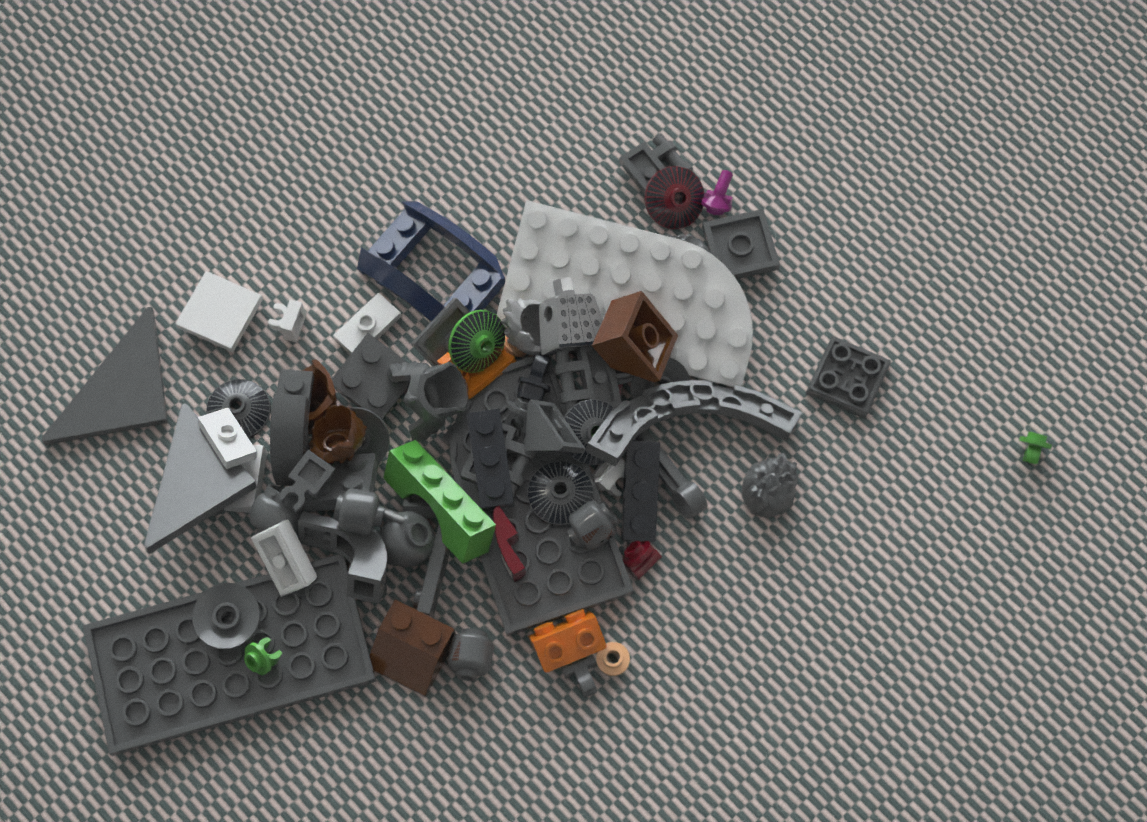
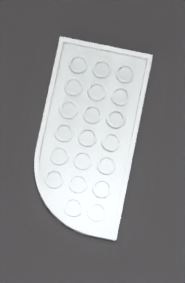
[497,200,753,387]

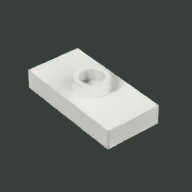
[333,293,402,354]
[198,408,257,469]

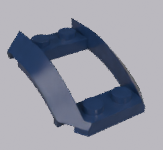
[357,201,506,322]

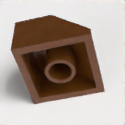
[592,291,678,382]
[369,599,456,697]

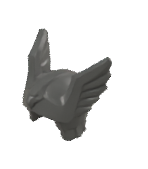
[389,361,468,443]

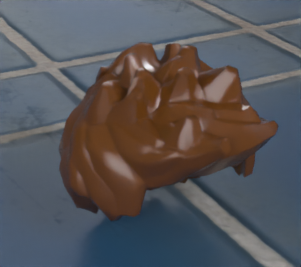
[308,405,367,464]

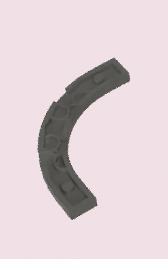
[586,380,802,467]

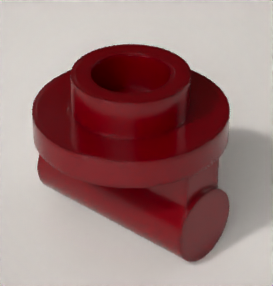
[623,541,662,580]

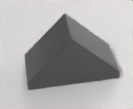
[525,399,585,454]

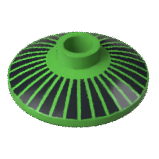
[448,310,505,373]

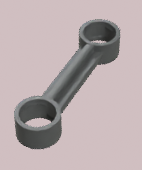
[634,428,708,519]

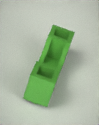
[383,440,496,564]

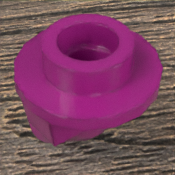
[701,170,733,215]

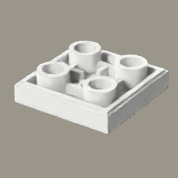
[175,271,263,352]

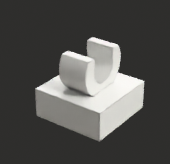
[268,299,307,343]
[592,459,625,496]

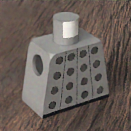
[539,277,603,355]

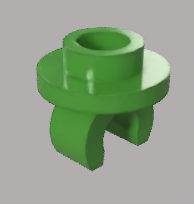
[1019,431,1052,464]
[244,637,282,675]

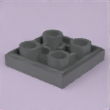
[806,336,891,419]

